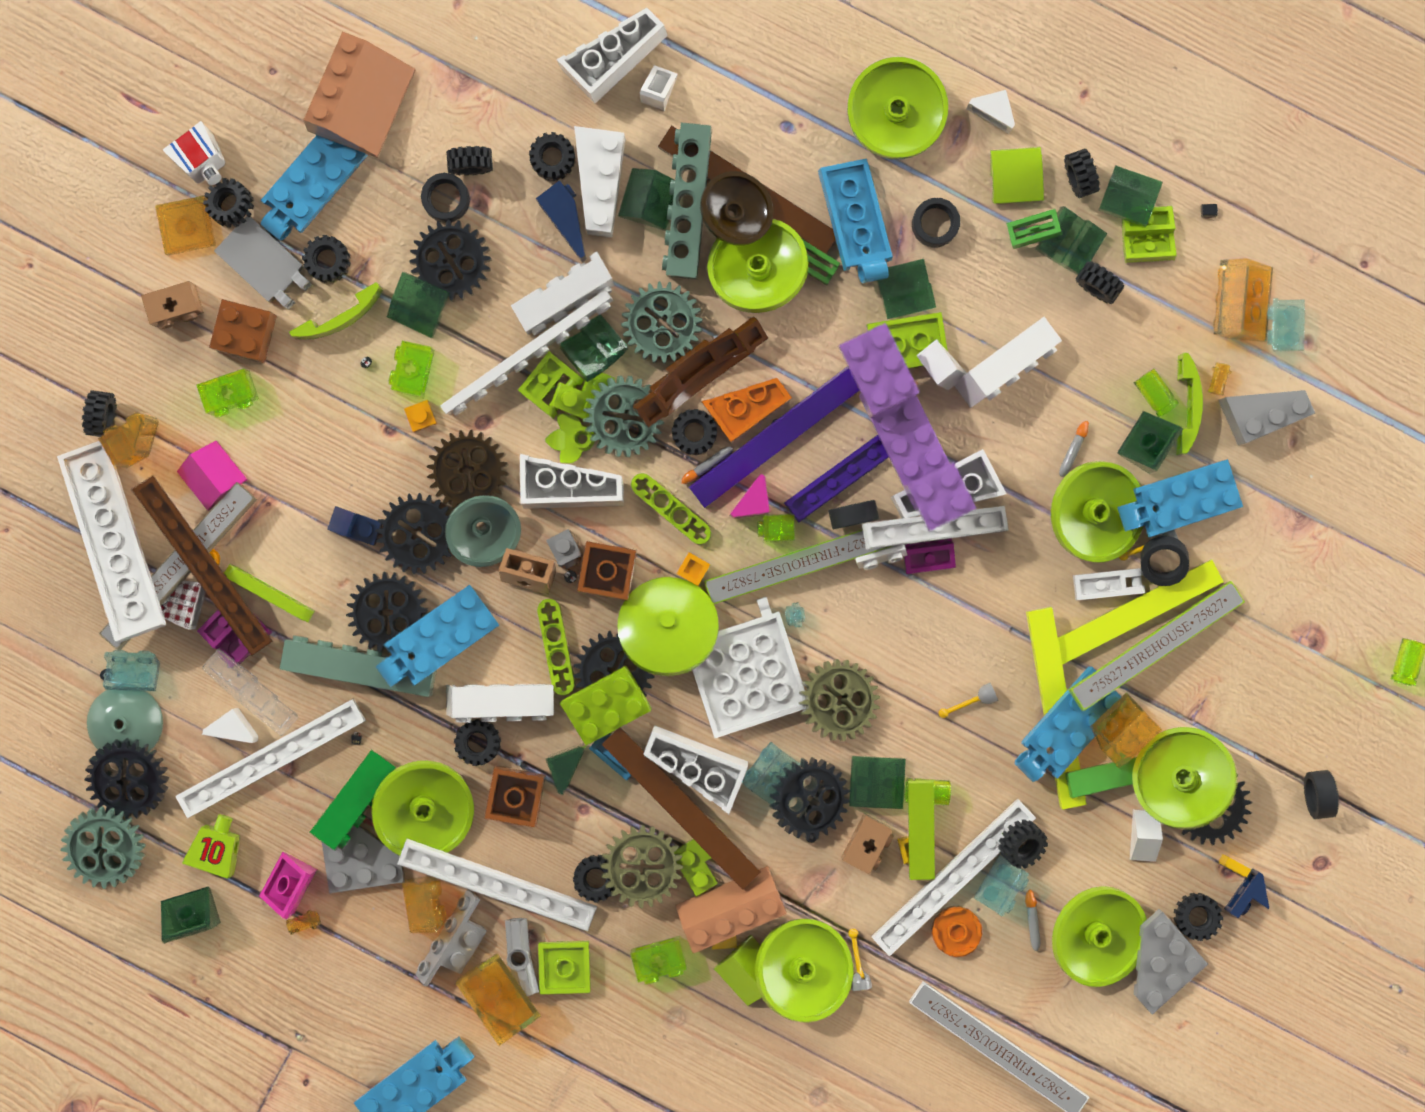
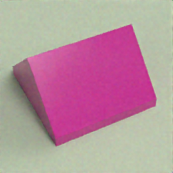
[177,441,248,511]
[729,474,770,519]
[259,852,318,919]

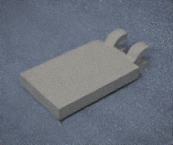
[214,216,313,310]

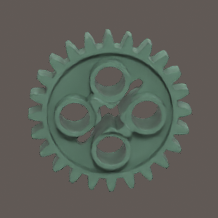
[621,281,703,364]
[583,376,664,457]
[60,806,146,889]

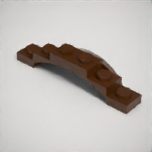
[633,316,768,428]

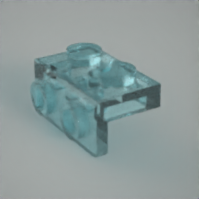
[1267,298,1305,351]
[103,650,160,691]
[742,742,800,804]
[974,855,1029,917]

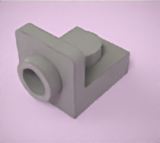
[546,529,583,569]

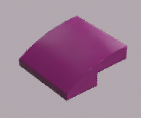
[903,538,956,574]
[197,610,272,668]

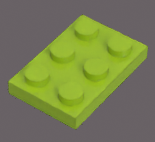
[866,312,948,369]
[560,666,652,746]

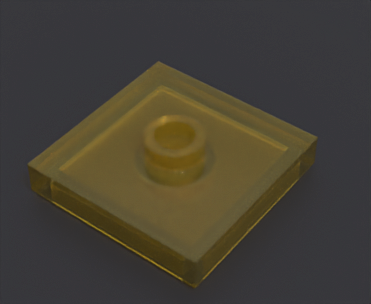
[155,195,216,256]

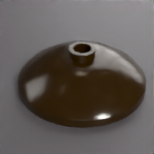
[700,171,774,246]

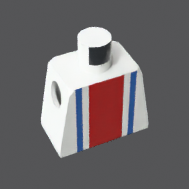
[163,121,225,185]

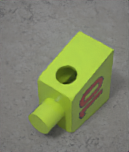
[182,814,240,879]

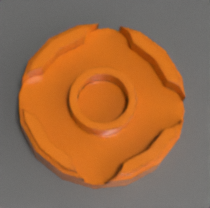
[932,906,982,957]

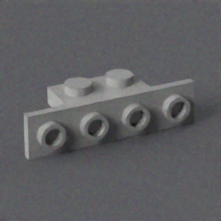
[416,889,487,987]

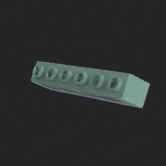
[662,123,712,279]

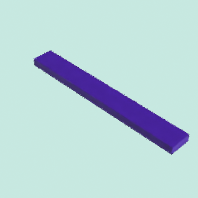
[689,366,859,508]

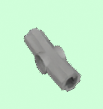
[505,918,540,998]

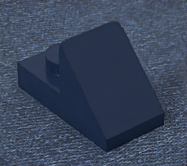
[327,506,382,546]
[1224,868,1269,918]

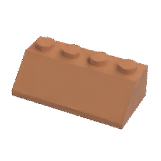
[675,866,787,954]

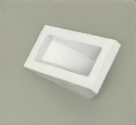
[640,65,677,111]
[966,90,1015,134]
[917,339,967,390]
[202,708,259,743]
[1130,809,1163,862]

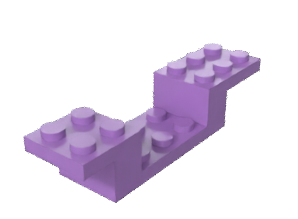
[838,323,976,531]

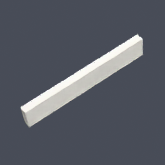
[862,506,1008,549]

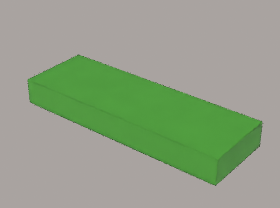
[1065,757,1137,798]

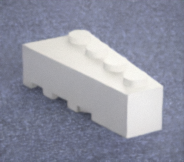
[557,8,668,104]
[574,126,625,238]
[511,252,614,335]
[954,317,1062,408]
[891,449,1006,519]
[520,454,624,509]
[446,684,554,722]
[643,725,748,814]

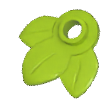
[545,414,595,464]

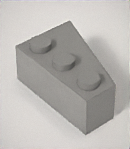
[1218,390,1315,445]

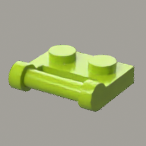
[518,352,584,419]

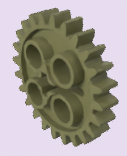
[798,659,880,741]
[600,825,683,908]

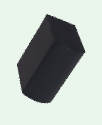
[1201,204,1218,217]

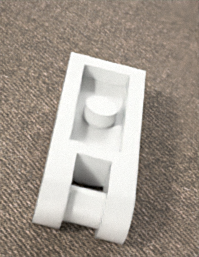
[1073,568,1146,600]

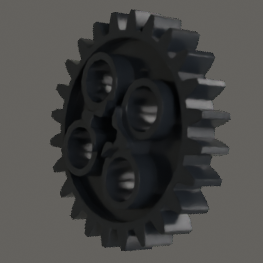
[409,219,492,302]
[376,493,452,574]
[346,572,429,653]
[573,630,655,697]
[84,738,169,820]
[769,757,850,840]
[1181,774,1252,845]

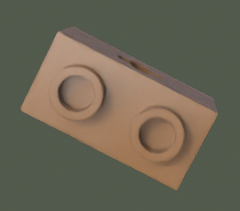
[141,281,204,329]
[499,548,556,594]
[841,813,894,874]

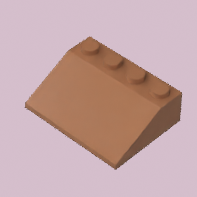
[303,31,415,158]

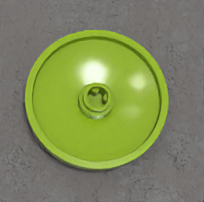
[847,57,948,159]
[707,219,808,313]
[1051,461,1143,562]
[617,577,719,676]
[1132,727,1237,829]
[372,760,474,856]
[1052,886,1147,987]
[755,919,853,1022]

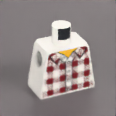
[161,581,206,630]

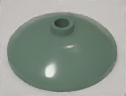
[445,496,521,567]
[87,685,163,760]

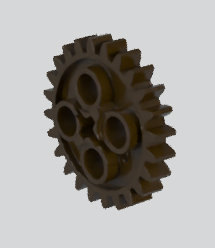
[427,430,509,509]

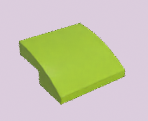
[990,147,1044,204]
[1122,206,1177,263]

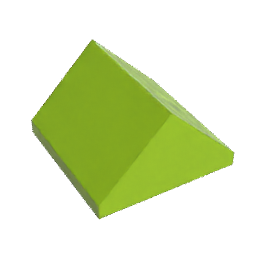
[714,935,762,1006]

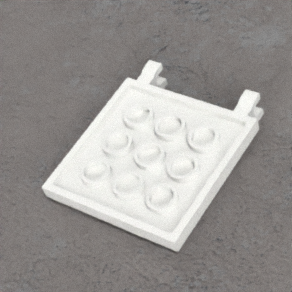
[693,597,806,738]

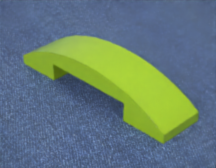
[289,282,383,340]
[1176,353,1203,455]

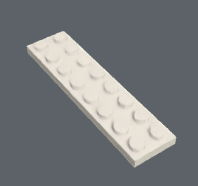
[57,439,166,643]

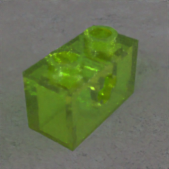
[389,340,435,398]
[196,368,259,418]
[757,514,795,542]
[630,936,687,984]

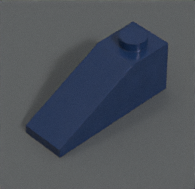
[536,180,586,263]

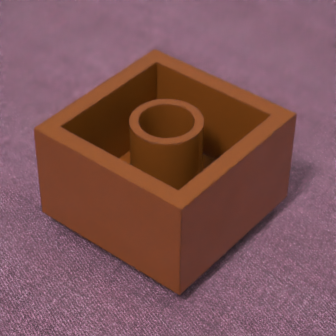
[209,299,277,364]
[577,541,637,600]
[485,766,546,828]

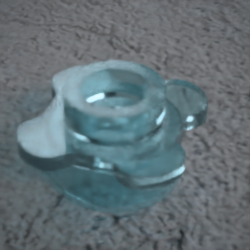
[786,602,805,628]

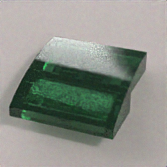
[1098,165,1163,227]
[1036,206,1108,275]
[877,259,936,319]
[387,272,450,338]
[560,314,628,382]
[849,756,906,809]

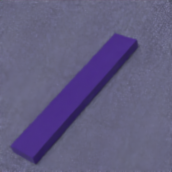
[784,435,889,523]

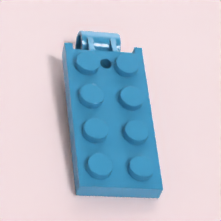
[260,135,368,241]
[818,158,893,283]
[1117,459,1243,537]
[376,585,499,687]
[1014,666,1126,782]
[354,1036,475,1112]

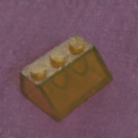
[1213,258,1273,342]
[455,953,541,1046]

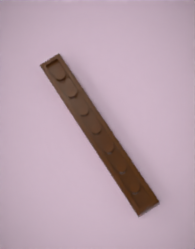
[658,125,836,254]
[131,475,273,656]
[602,727,761,890]

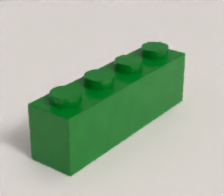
[309,750,397,851]

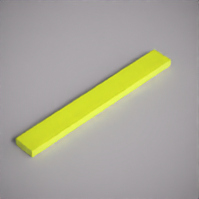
[1058,560,1224,664]
[1026,607,1087,810]

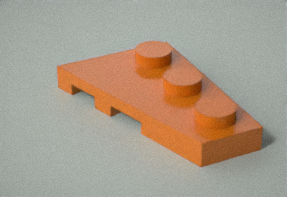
[701,378,792,442]

